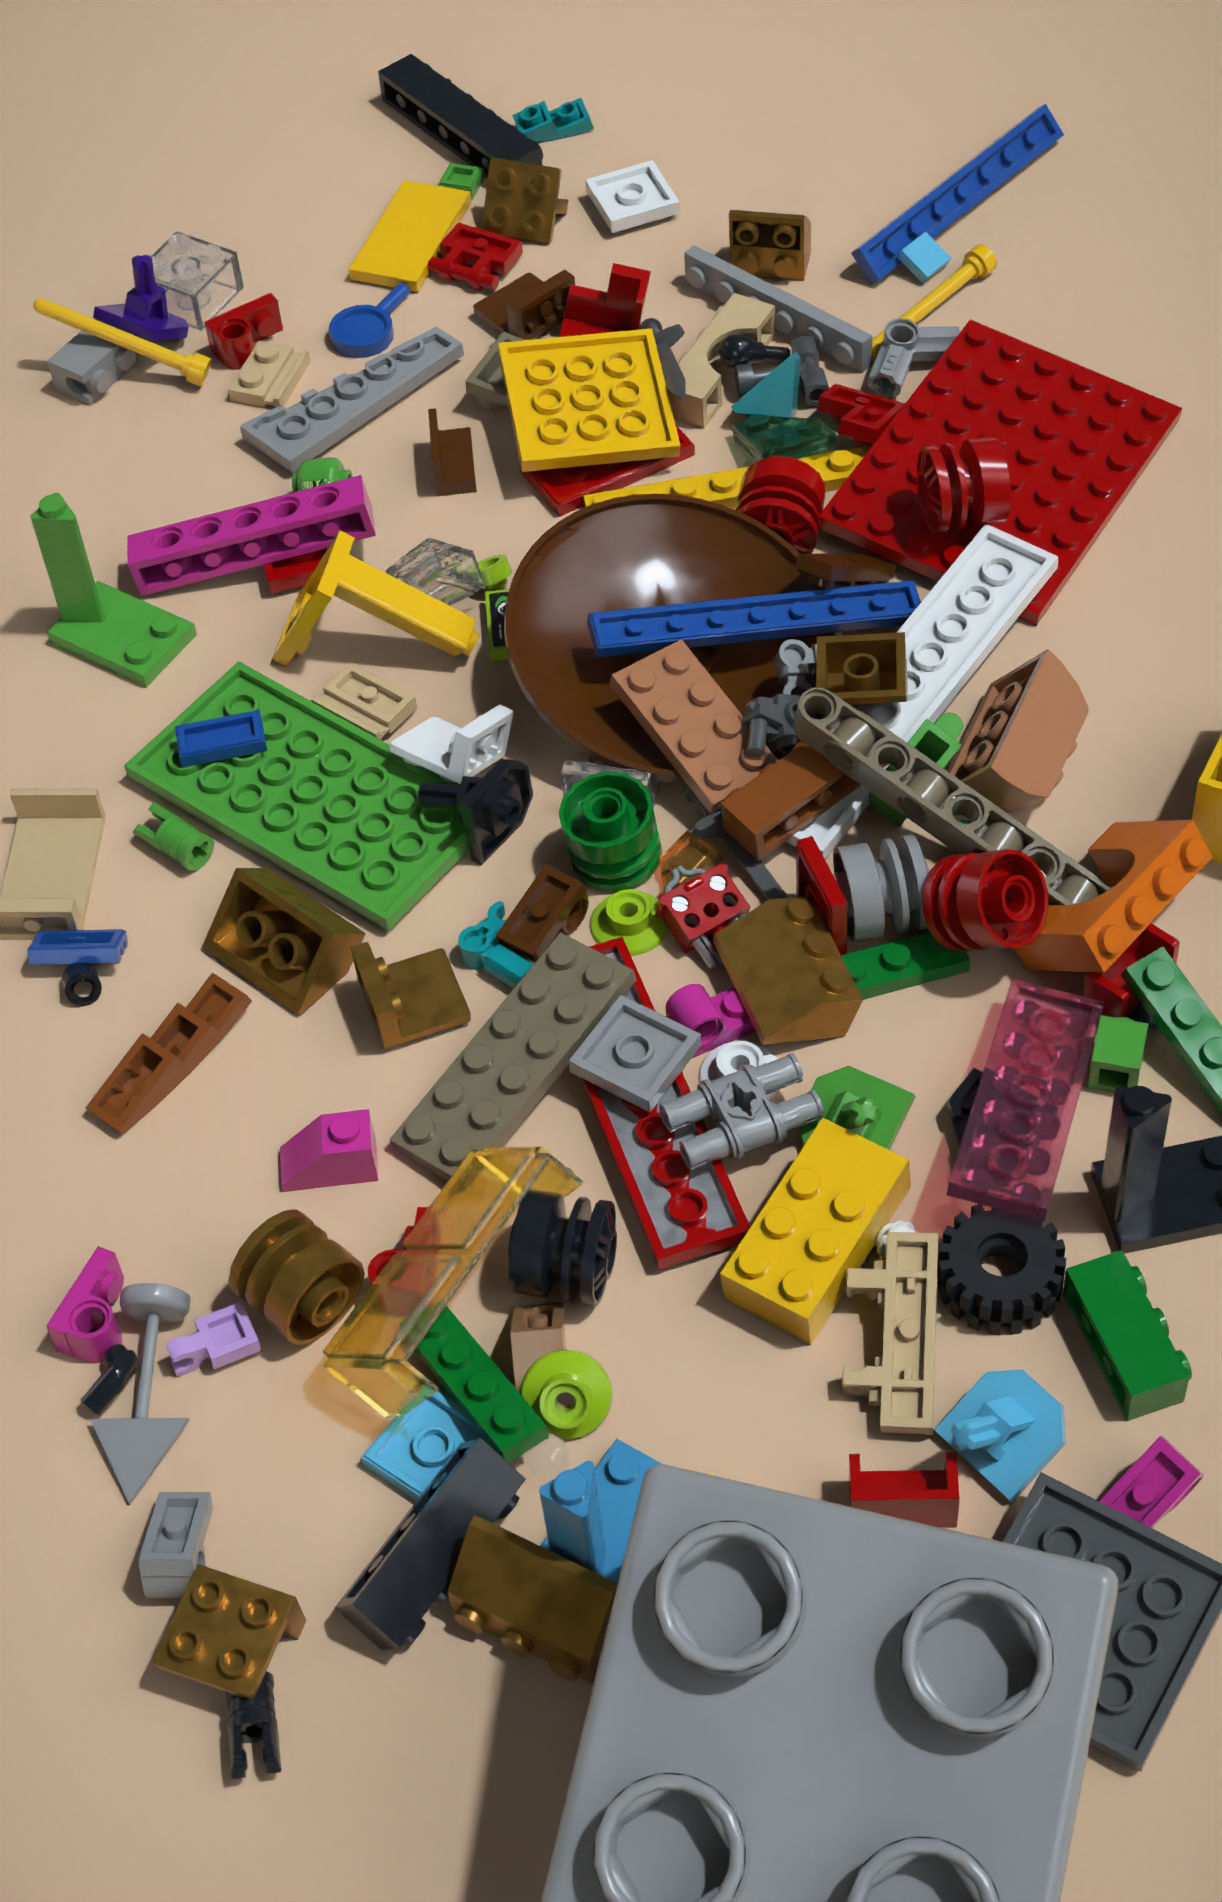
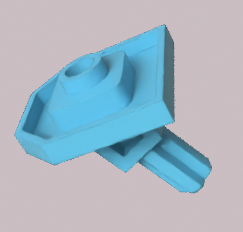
[934,1369,1066,1503]

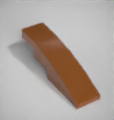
[85,972,252,1134]

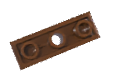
[795,553,896,588]

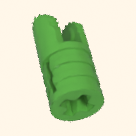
[133,802,214,871]

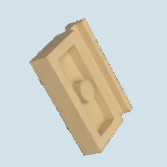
[228,341,311,408]
[311,662,417,740]

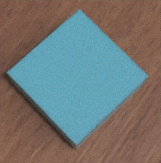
[897,232,951,284]

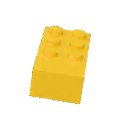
[720,1118,911,1345]

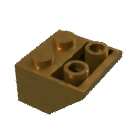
[729,210,811,281]

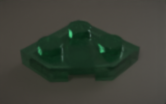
[732,415,837,461]

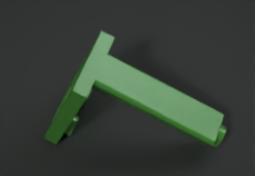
[30,493,197,688]

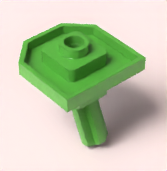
[798,1065,915,1150]

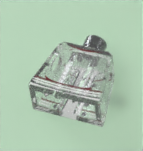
[386,537,486,606]

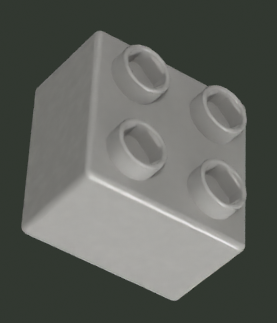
[541,1464,1119,1902]

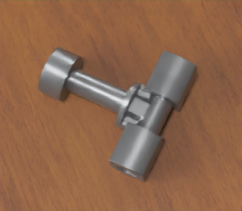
[734,336,829,406]

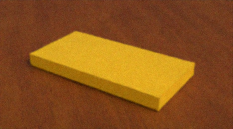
[348,180,472,292]

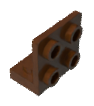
[473,269,575,340]

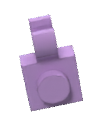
[166,1302,261,1376]

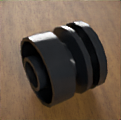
[508,1189,617,1306]

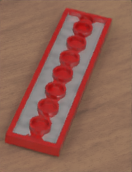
[579,936,750,1270]

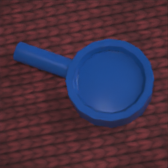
[329,283,410,358]

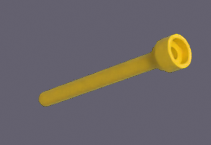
[872,244,997,358]
[33,298,212,387]

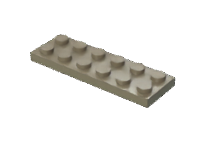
[389,932,637,1192]

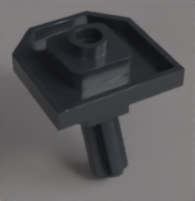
[418,759,533,866]

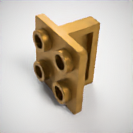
[481,158,569,243]

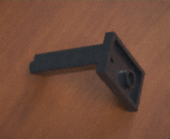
[1091,1086,1222,1254]

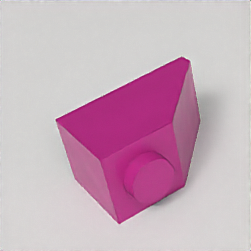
[280,1109,379,1192]

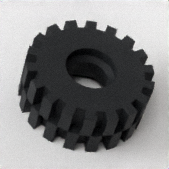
[937,1201,1067,1335]

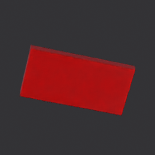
[519,424,695,517]

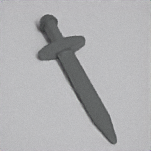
[640,318,686,398]
[683,784,789,900]

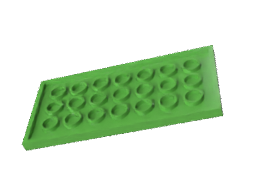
[124,661,469,931]

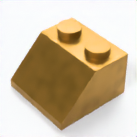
[816,632,908,704]

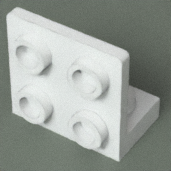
[389,704,514,784]

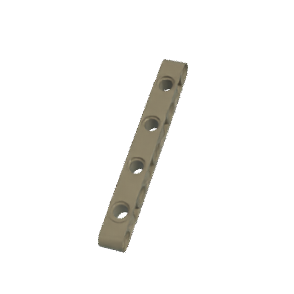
[793,687,1111,905]

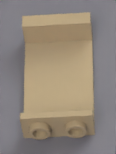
[0,788,106,940]

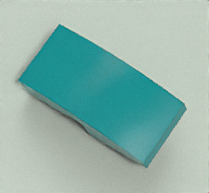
[512,98,594,142]

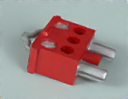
[655,864,751,970]

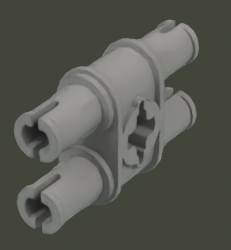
[659,1053,824,1171]

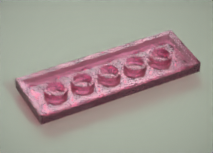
[947,979,1105,1222]

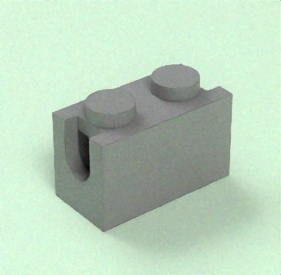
[47,319,138,405]

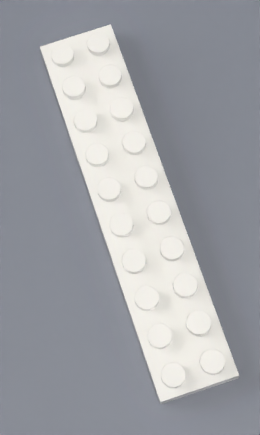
[785,524,1058,859]

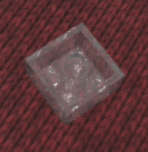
[151,231,244,331]

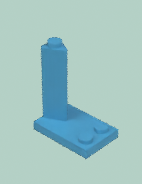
[539,1439,662,1583]

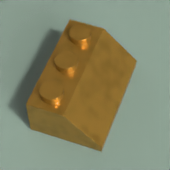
[202,868,366,1014]
[713,896,863,1045]
[447,1515,618,1684]

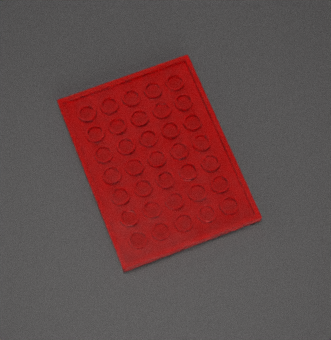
[820,319,1182,626]

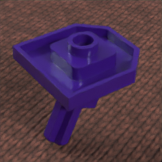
[93,254,189,342]

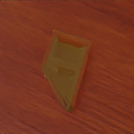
[660,830,723,891]

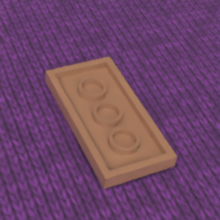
[609,639,778,814]

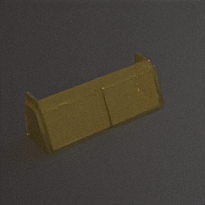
[323,1146,584,1418]

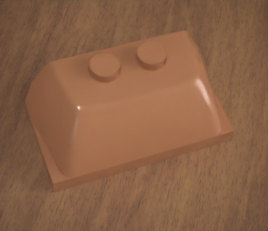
[947,649,1089,812]

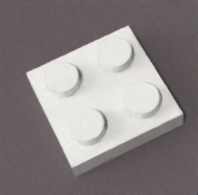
[585,160,680,233]

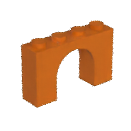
[1014,820,1213,973]

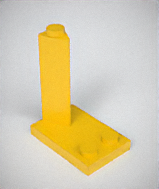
[272,530,479,667]

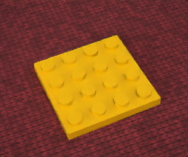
[498,328,681,472]

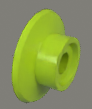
[589,889,669,956]
[520,1350,612,1440]

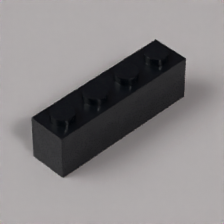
[335,1437,526,1650]

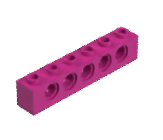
[127,475,376,596]

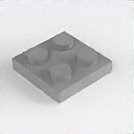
[569,995,701,1112]

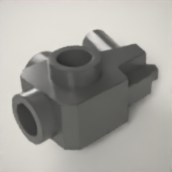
[743,694,818,757]

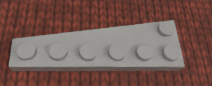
[240,327,464,473]

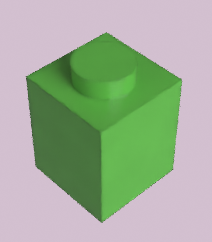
[1088,1015,1148,1093]

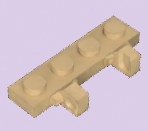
[842,1231,938,1435]

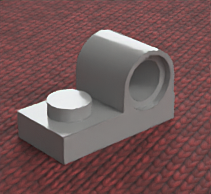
[138,1492,213,1598]

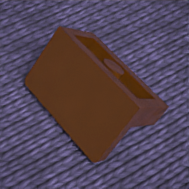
[428,408,477,497]

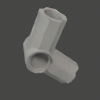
[867,318,960,399]

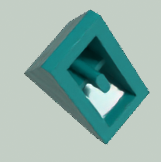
[731,352,801,418]

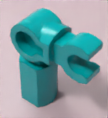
[458,901,534,989]

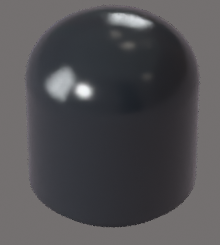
[62,963,102,1006]

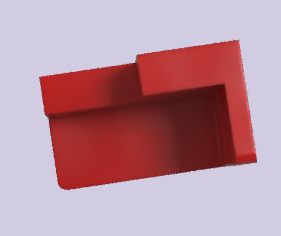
[559,263,651,337]

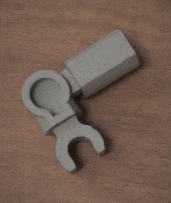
[773,639,817,696]

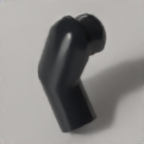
[81,1344,138,1415]

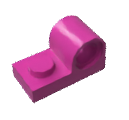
[665,984,756,1059]
[46,1246,124,1363]
[1099,1436,1204,1528]

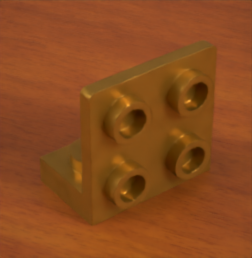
[350,942,471,1049]
[153,1564,307,1700]

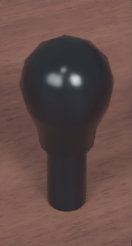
[719,333,790,368]

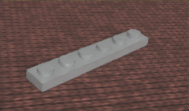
[684,245,872,373]

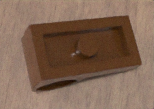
[496,864,589,962]

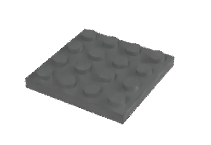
[1003,1472,1222,1772]

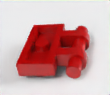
[428,222,523,290]

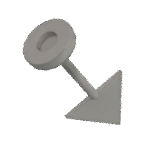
[90,1283,191,1505]

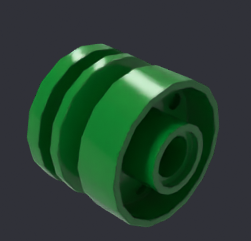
[559,772,663,892]

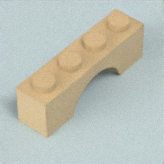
[666,293,775,429]

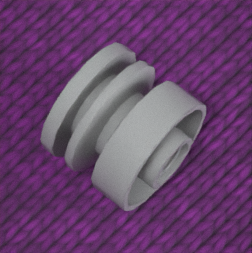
[833,834,929,942]

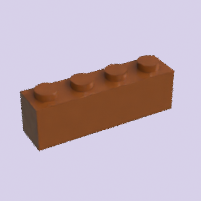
[721,704,889,861]

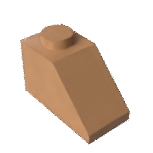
[510,1302,566,1392]

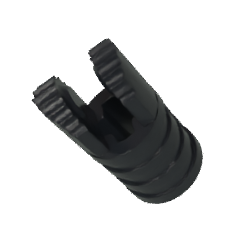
[226,1671,282,1779]

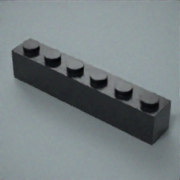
[378,54,543,179]

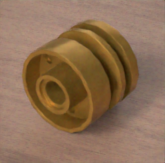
[228,1209,365,1345]

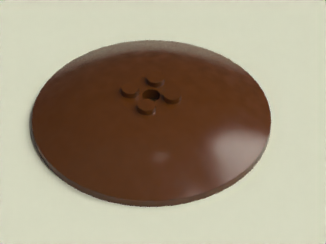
[504,494,842,783]

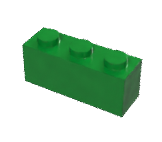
[1062,1250,1192,1421]

